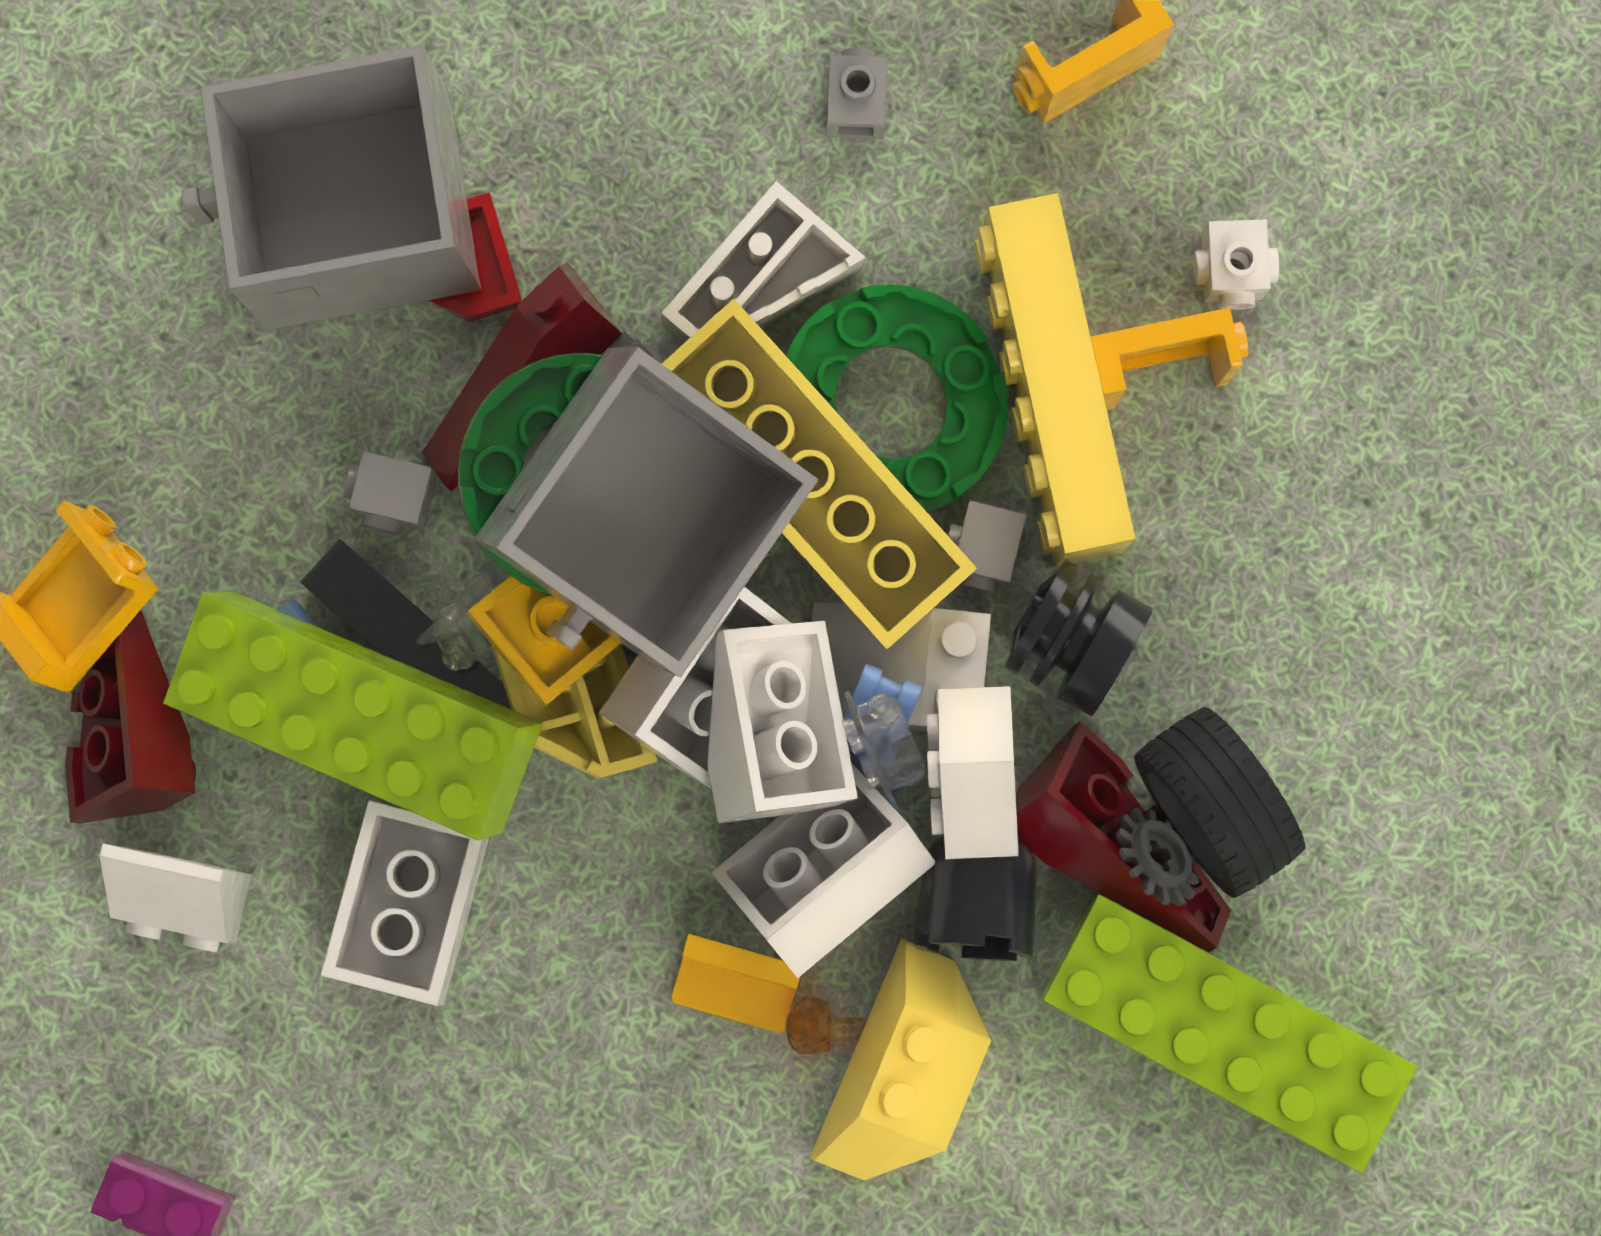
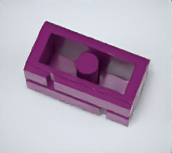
[90,1152,236,1236]

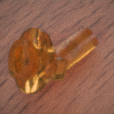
[786,996,868,1055]

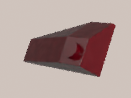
[423,263,623,492]
[65,610,196,824]
[1016,721,1231,953]

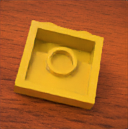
[467,576,622,707]

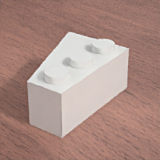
[661,181,866,344]

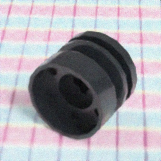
[1004,559,1153,717]

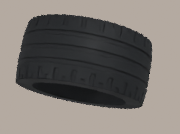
[1134,707,1306,898]

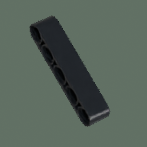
[300,538,511,709]

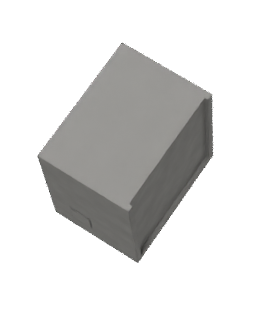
[182,45,482,330]
[474,347,819,678]

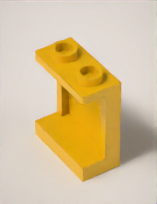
[1012,0,1174,124]
[1091,308,1249,410]
[0,501,159,693]

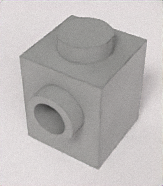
[826,48,888,139]
[343,451,438,534]
[948,500,1027,594]

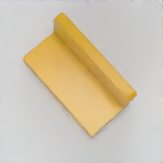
[671,933,800,1033]

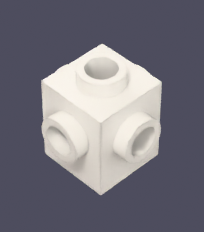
[1193,219,1279,310]

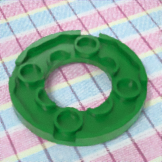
[785,284,1008,513]
[458,353,603,595]

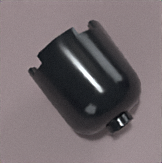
[914,835,1037,961]

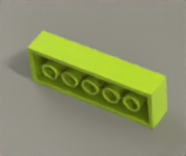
[163,591,543,841]
[1038,894,1418,1173]

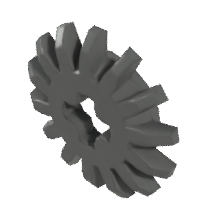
[1116,808,1199,906]

